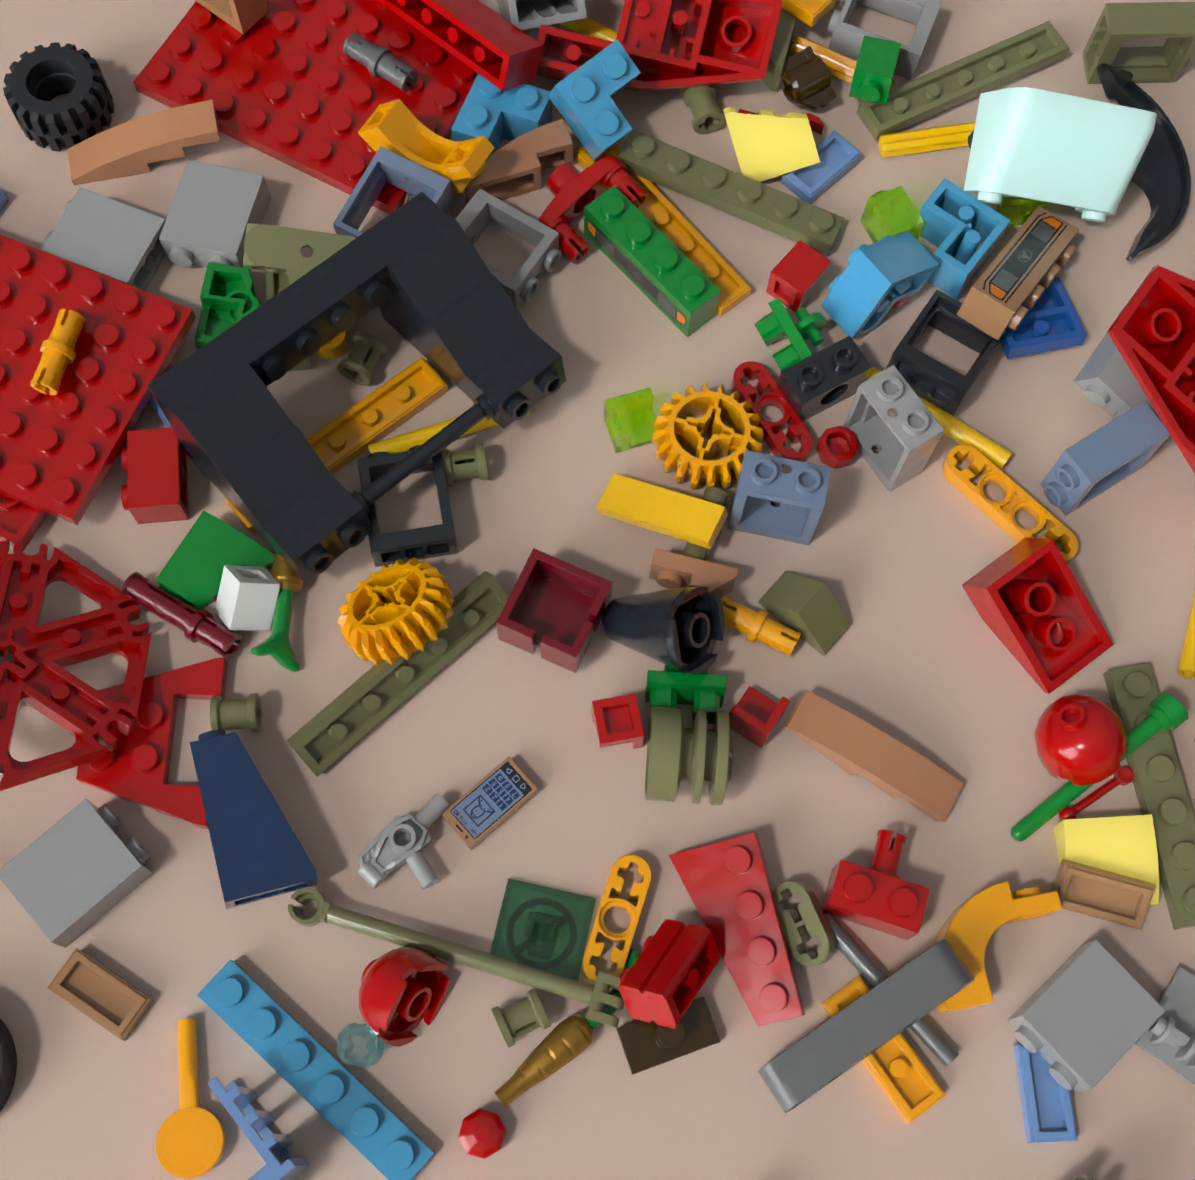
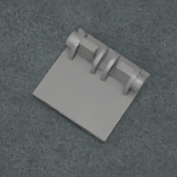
[1136,966,1195,1084]

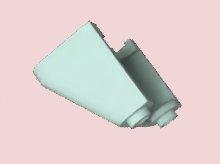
[963,87,1157,222]

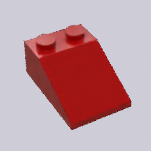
[962,537,1114,694]

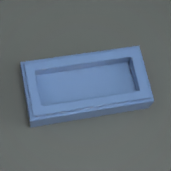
[781,130,862,204]
[1013,1044,1078,1143]

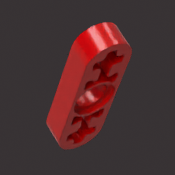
[731,361,813,462]

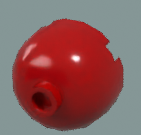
[1034,694,1129,786]
[359,947,450,1047]

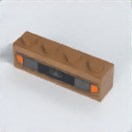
[957,205,1079,340]

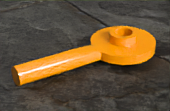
[156,1018,225,1179]

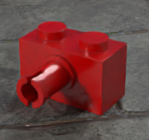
[821,829,930,940]

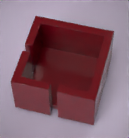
[496,548,613,673]

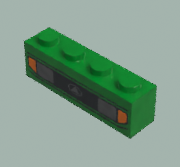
[584,186,721,337]

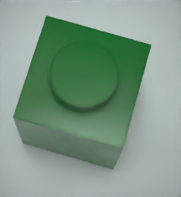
[849,35,902,104]

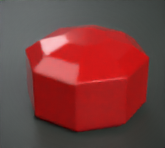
[816,425,859,469]
[458,1109,507,1159]

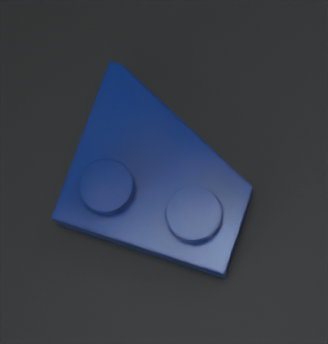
[1000,277,1087,359]

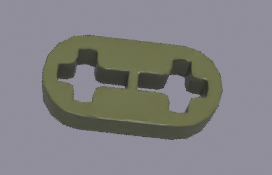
[773,881,836,967]

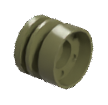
[645,706,734,805]

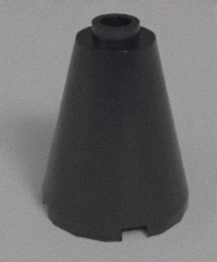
[602,585,725,675]

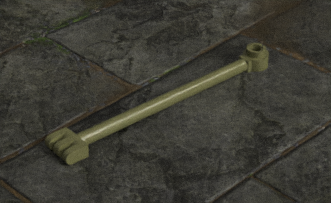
[288,887,624,1028]

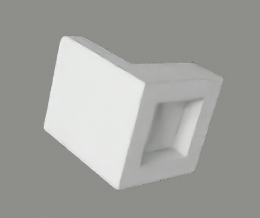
[215,565,280,631]

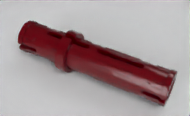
[121,572,242,659]

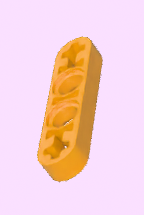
[942,444,1078,564]

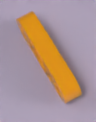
[582,855,651,985]

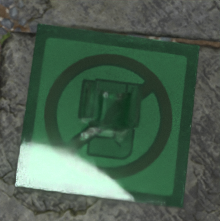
[490,878,596,981]

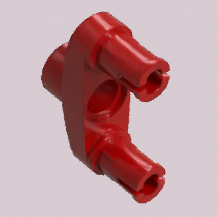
[538,155,649,264]

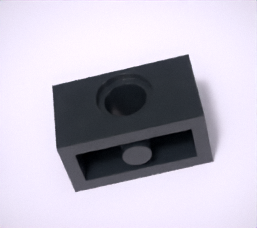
[777,336,872,422]

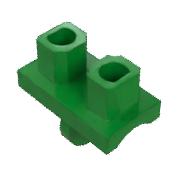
[754,297,827,371]
[645,665,727,724]

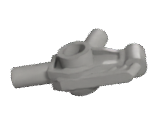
[358,793,450,889]

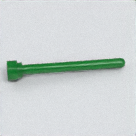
[1011,692,1189,842]

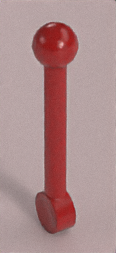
[1059,767,1134,821]

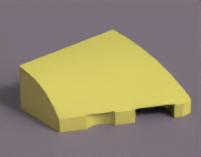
[723,107,820,182]
[1053,814,1159,906]

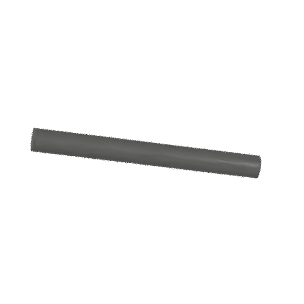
[825,912,959,1067]

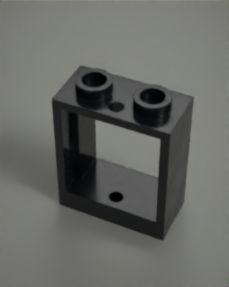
[886,290,1008,416]
[357,445,458,567]

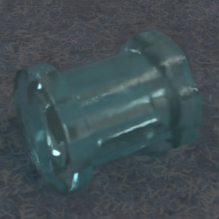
[336,1023,384,1069]

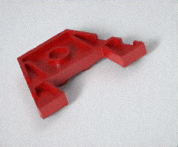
[76,658,228,829]

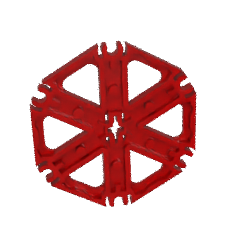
[0,539,152,791]

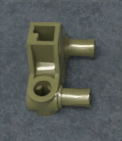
[243,223,356,285]

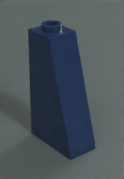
[190,729,318,909]

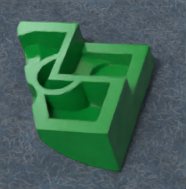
[194,262,260,348]
[156,510,275,610]

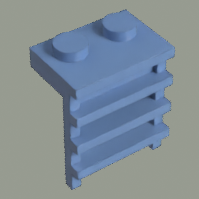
[207,1077,310,1180]

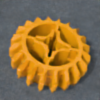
[652,382,764,490]
[337,558,455,665]

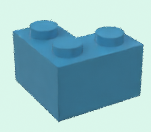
[548,39,641,160]
[451,74,552,158]
[913,178,1011,299]
[821,231,939,339]

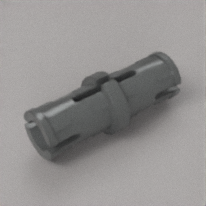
[343,32,418,92]

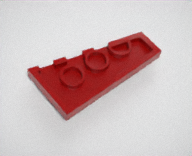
[669,832,806,1027]

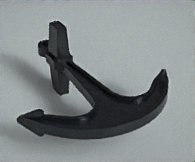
[968,63,1191,262]

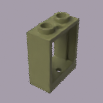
[1082,2,1195,84]

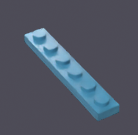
[197,959,435,1180]

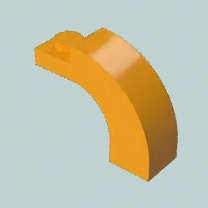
[358,99,495,193]
[934,881,1062,1014]

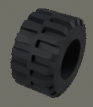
[3,42,114,151]

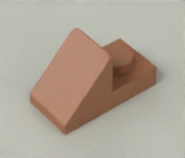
[649,548,738,598]

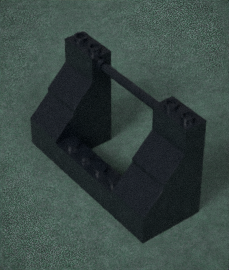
[148,192,566,582]

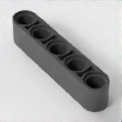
[758,939,975,1113]

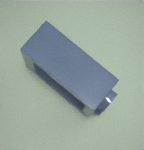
[333,146,454,238]
[1040,401,1170,516]
[727,450,831,545]

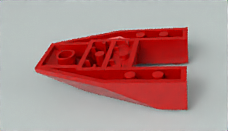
[536,0,783,91]
[1107,265,1195,473]

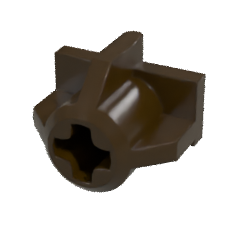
[781,46,837,110]

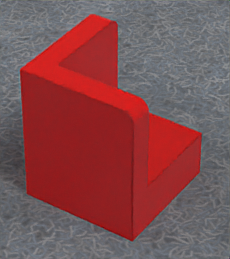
[766,240,830,312]
[729,686,790,748]
[591,693,644,749]

